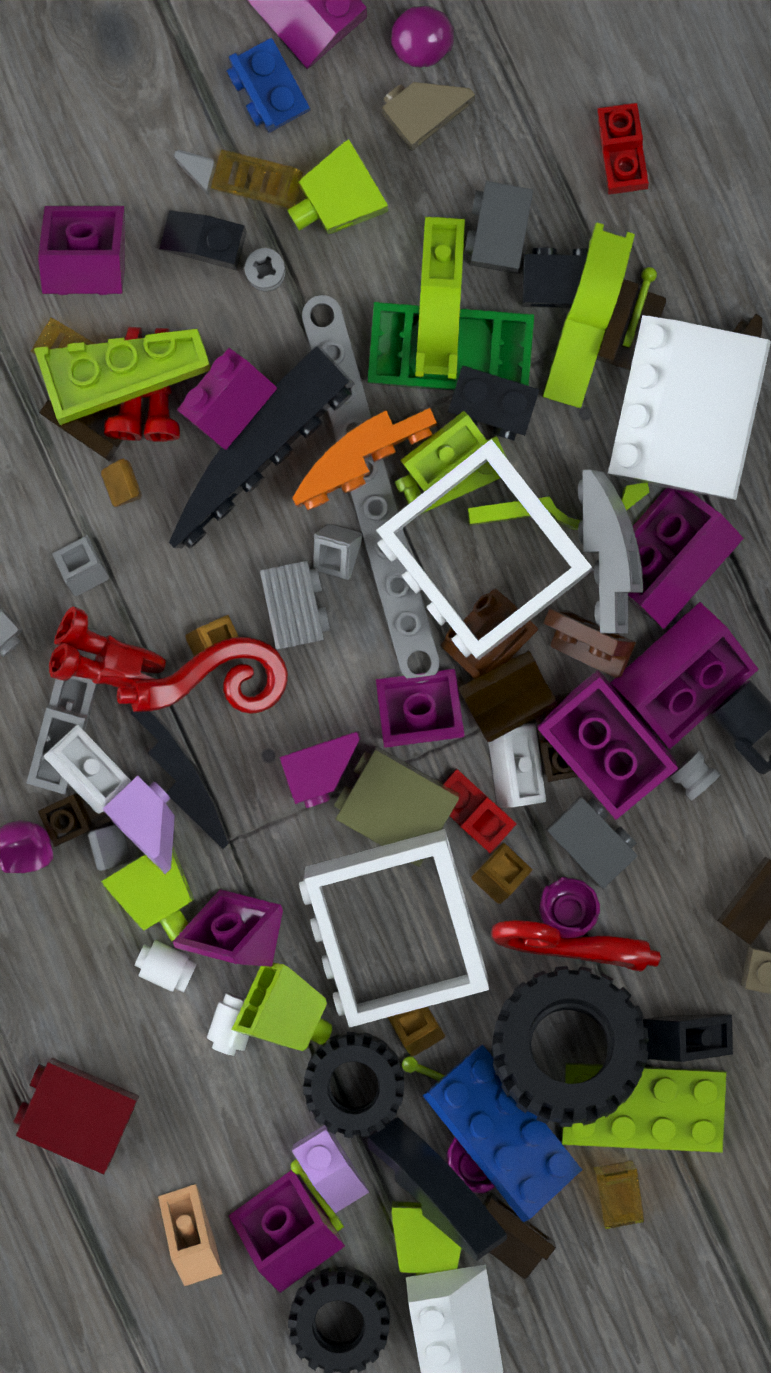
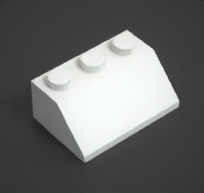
[406,1264,503,1373]

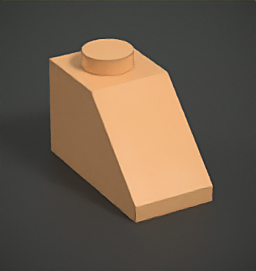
[158,1184,223,1286]

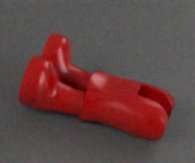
[104,327,180,442]
[49,606,166,688]

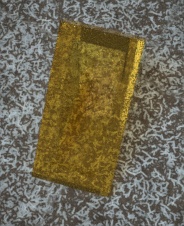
[593,1160,644,1229]

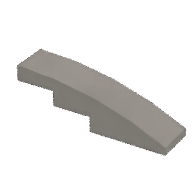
[26,628,112,794]

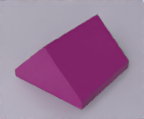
[376,669,465,748]
[173,889,283,967]

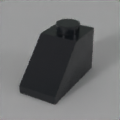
[159,210,247,271]
[643,1014,733,1062]

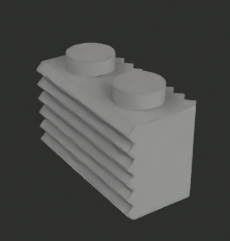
[260,561,330,650]

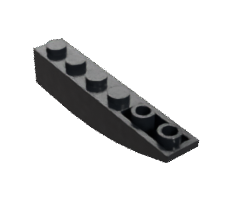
[169,346,355,549]

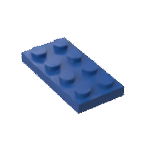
[422,1044,582,1222]

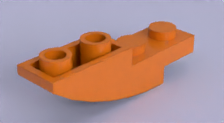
[292,408,437,511]

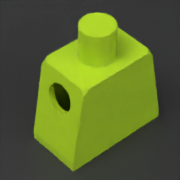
[287,139,388,235]
[101,847,194,942]
[231,962,332,1051]
[391,1201,462,1276]

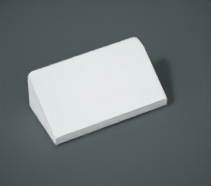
[488,723,546,808]
[44,724,131,814]

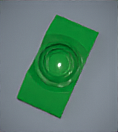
[368,302,534,391]

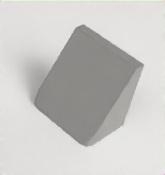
[174,149,217,195]
[313,524,362,580]
[52,535,109,596]
[88,825,131,871]

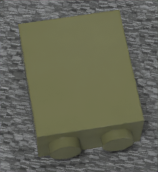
[334,746,460,867]

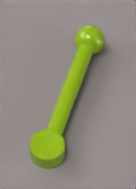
[622,267,657,348]
[402,1056,445,1081]
[291,1159,344,1231]

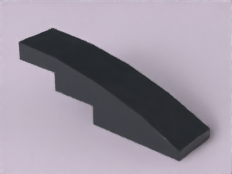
[130,711,231,849]
[367,1117,507,1261]

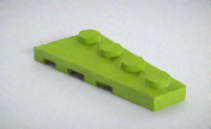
[34,329,211,425]

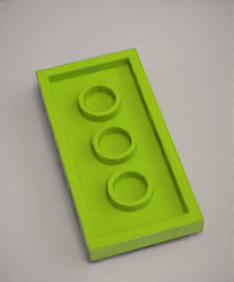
[562,1063,727,1153]

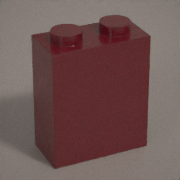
[13,1058,139,1175]

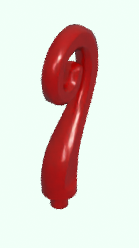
[117,637,288,714]
[491,920,661,972]

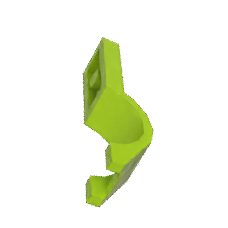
[415,217,465,379]
[542,222,635,408]
[467,482,649,530]

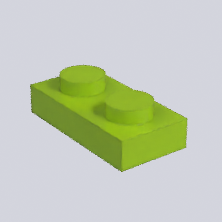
[400,411,488,492]

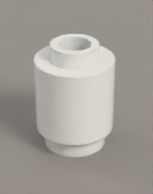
[134,940,197,993]
[207,993,249,1056]

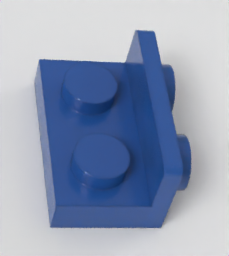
[226,37,311,133]

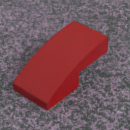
[443,768,517,853]

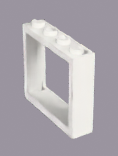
[376,439,594,660]
[299,829,489,1027]

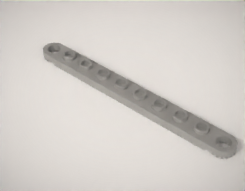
[302,295,439,683]

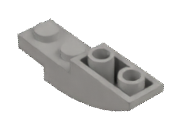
[578,470,643,634]

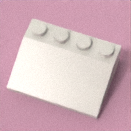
[608,315,771,500]

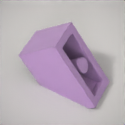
[103,776,175,874]
[292,1125,369,1213]

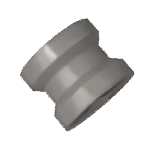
[244,248,286,292]
[669,750,721,801]

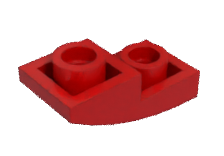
[597,103,649,195]

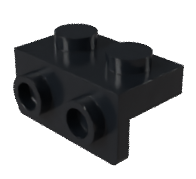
[448,365,540,441]

